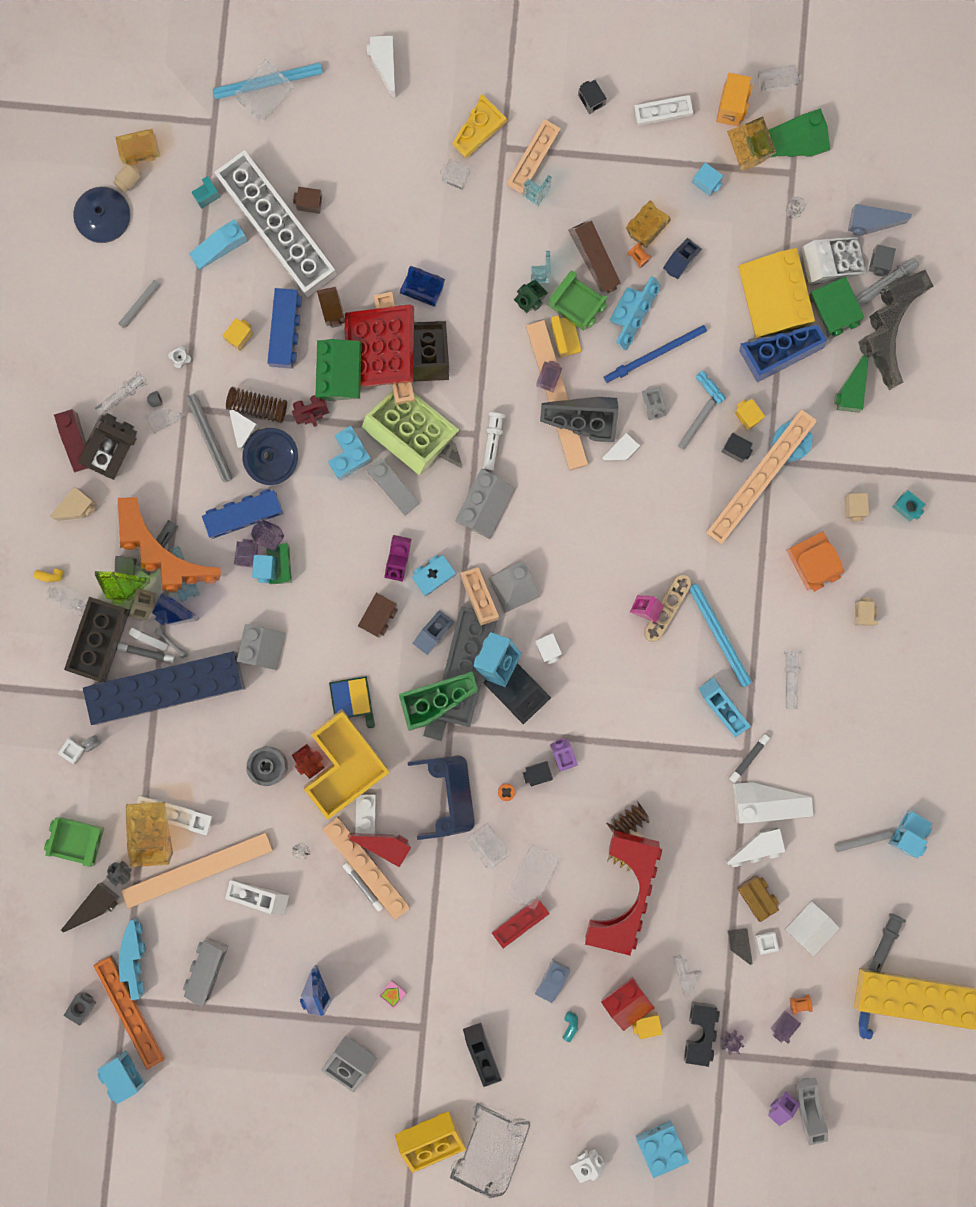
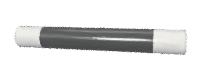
[117,643,175,664]
[729,734,770,784]

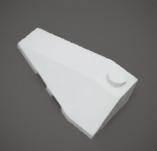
[733,782,814,824]

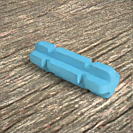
[696,371,726,404]

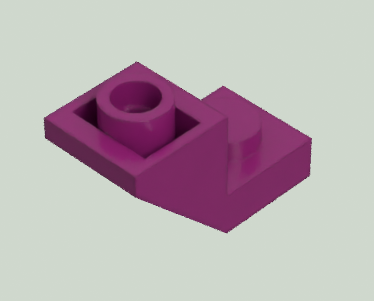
[384,535,412,582]

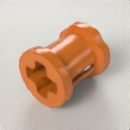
[627,243,652,268]
[498,784,515,801]
[789,994,813,1015]

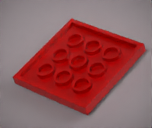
[345,304,414,388]

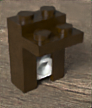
[77,413,137,480]

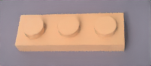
[460,567,499,625]

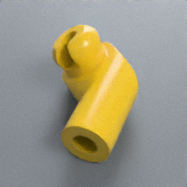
[34,568,64,582]

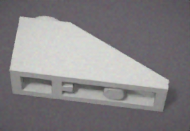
[367,36,396,98]
[225,880,289,914]

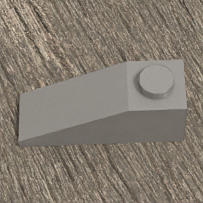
[367,458,419,516]

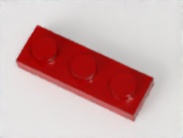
[491,898,550,949]

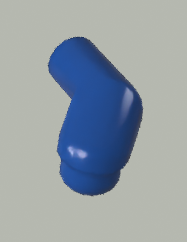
[858,1011,873,1040]

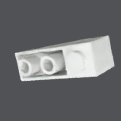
[725,828,785,867]

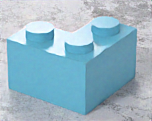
[328,426,372,481]
[888,810,932,859]

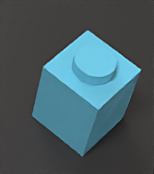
[692,162,723,196]
[252,555,277,583]

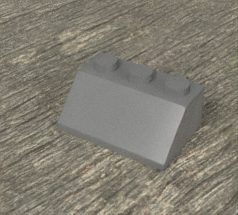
[455,469,515,539]
[183,938,228,1007]

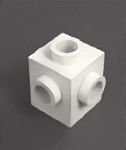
[570,1149,605,1183]

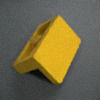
[550,316,581,358]

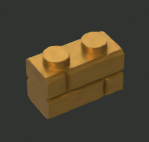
[737,875,779,922]

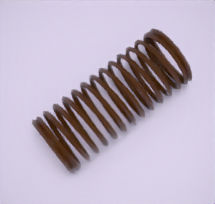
[226,386,287,424]

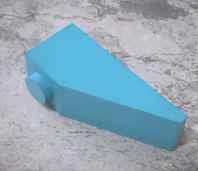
[189,219,248,270]
[698,677,751,738]

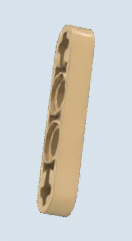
[644,575,691,642]

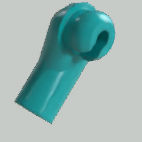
[563,1011,578,1042]

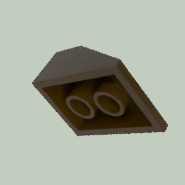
[413,321,449,382]

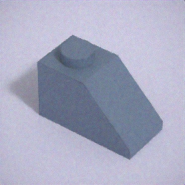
[412,610,454,655]
[535,959,570,1003]

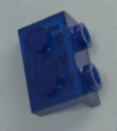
[400,266,445,307]

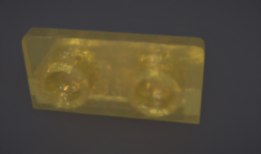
[626,200,671,248]

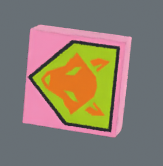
[379,980,406,1009]

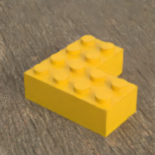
[304,709,390,820]

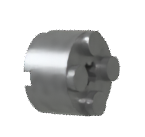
[246,747,288,786]

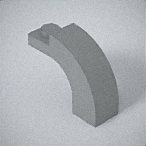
[795,1078,828,1146]

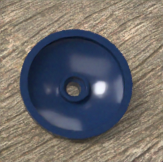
[73,187,130,243]
[242,428,298,485]

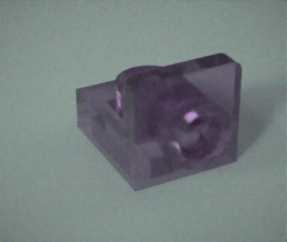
[771,1010,801,1044]

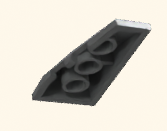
[540,397,618,442]

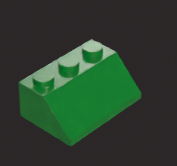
[315,339,362,401]

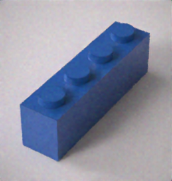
[267,288,302,369]
[202,489,284,539]

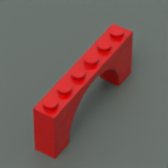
[585,830,662,956]

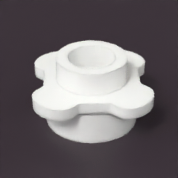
[168,346,191,369]

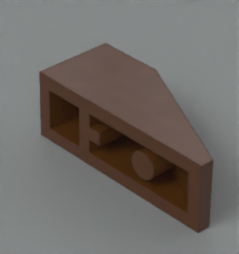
[317,286,345,328]

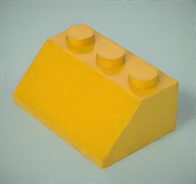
[395,1111,466,1173]

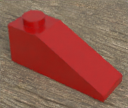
[348,833,411,868]

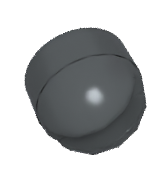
[147,391,163,407]

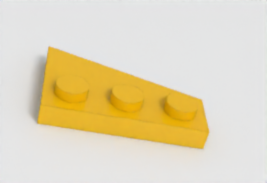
[452,94,507,159]

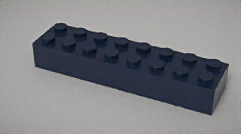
[82,651,245,725]

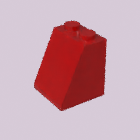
[601,977,655,1031]

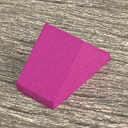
[630,595,664,623]

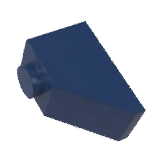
[663,238,702,279]

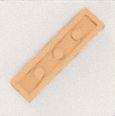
[507,119,561,194]

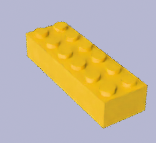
[854,968,976,1030]

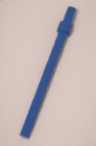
[603,325,707,383]

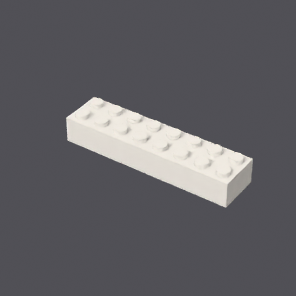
[214,150,337,298]

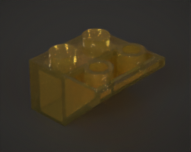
[727,117,776,171]

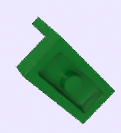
[266,543,292,584]

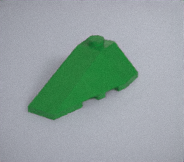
[746,108,830,158]
[399,672,478,731]

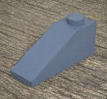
[848,204,912,236]

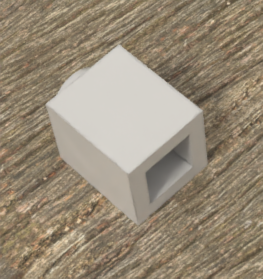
[535,633,562,664]

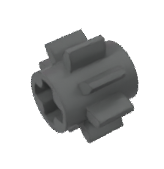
[106,861,132,886]

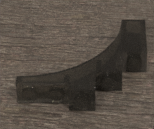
[858,270,934,390]

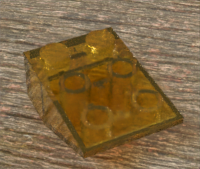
[125,802,173,867]

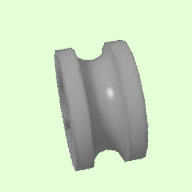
[81,735,101,752]

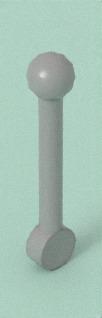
[155,628,186,658]

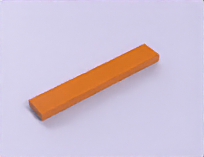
[93,955,165,1070]

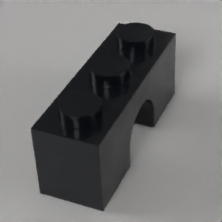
[683,1001,720,1067]

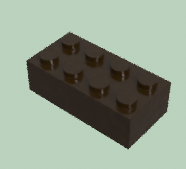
[64,597,129,682]

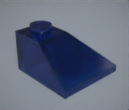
[152,593,199,626]

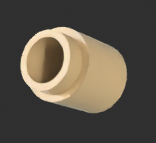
[113,164,141,193]

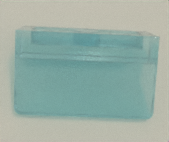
[523,175,552,206]
[530,251,551,283]

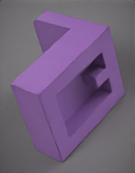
[550,738,578,772]

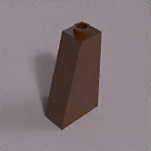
[568,220,621,294]

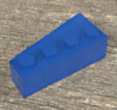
[739,325,827,383]

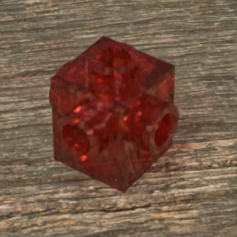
[292,744,325,779]

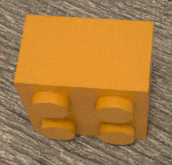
[716,72,753,127]

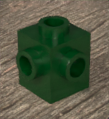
[514,280,548,313]

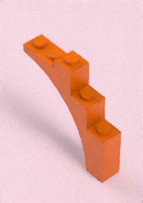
[117,497,221,592]

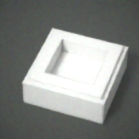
[58,738,86,764]
[755,931,779,955]

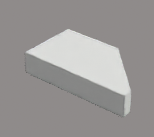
[602,433,640,461]
[129,628,168,651]

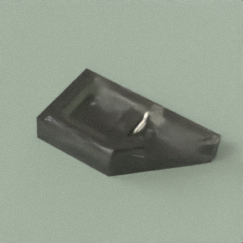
[438,441,462,468]
[727,928,753,965]

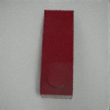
[54,409,89,472]

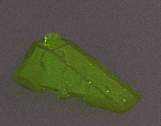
[95,571,150,604]

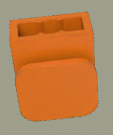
[786,531,845,592]

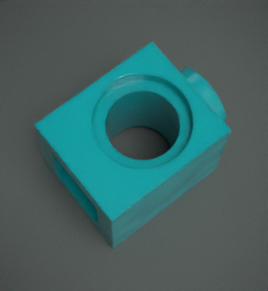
[892,490,926,521]

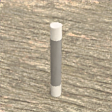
[342,862,384,912]

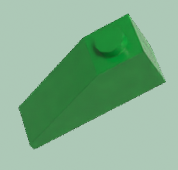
[834,353,869,413]

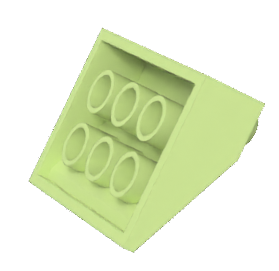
[361,391,459,475]

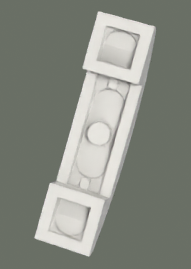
[134,796,213,835]

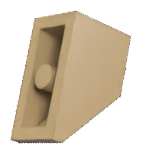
[50,487,97,521]

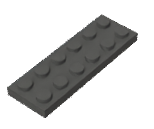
[438,606,497,727]

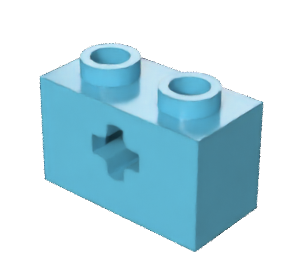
[412,555,456,597]

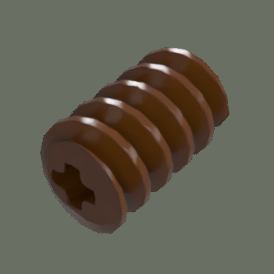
[606,801,650,834]

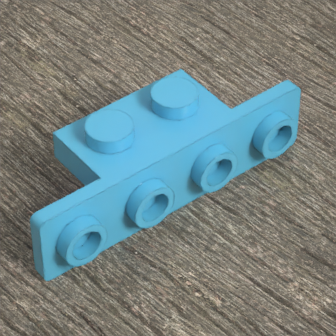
[610,276,661,350]

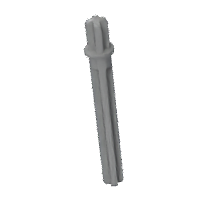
[855,258,919,307]

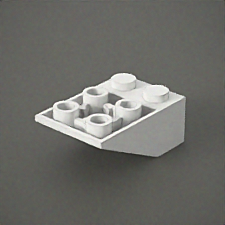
[800,237,866,284]

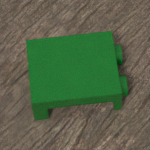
[809,277,865,337]

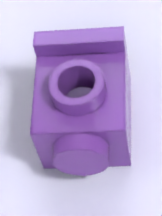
[768,1091,800,1126]

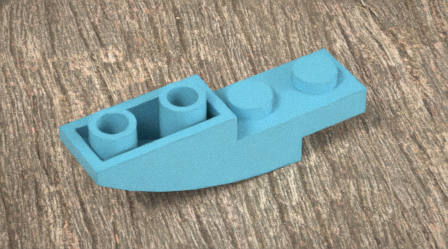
[119,918,146,1000]

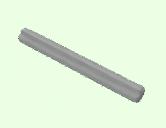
[186,394,232,482]

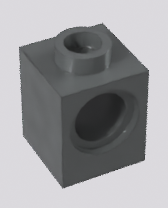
[869,244,896,276]
[63,992,96,1026]

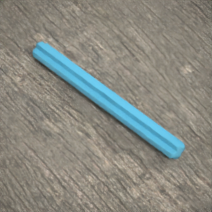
[213,63,323,99]
[689,584,752,687]

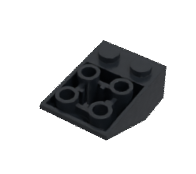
[483,663,551,725]

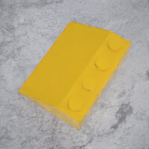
[738,248,815,338]

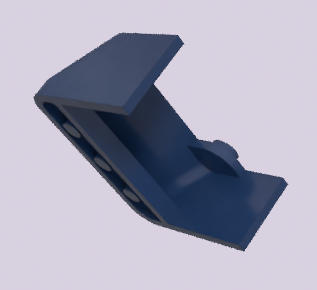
[408,755,475,840]

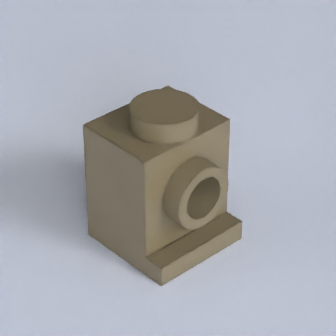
[128,588,156,621]

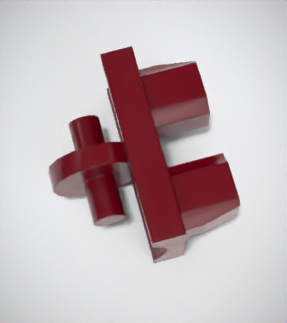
[292,395,329,427]

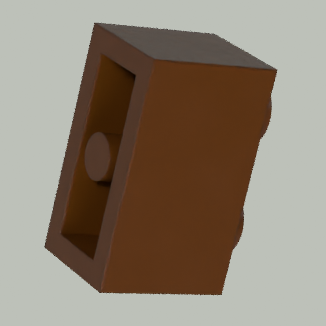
[358,593,398,638]

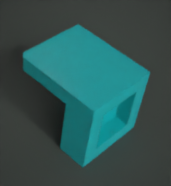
[192,176,220,209]

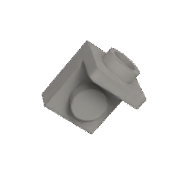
[642,387,667,420]

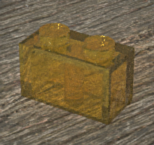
[115,129,160,165]

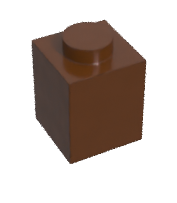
[293,187,323,214]

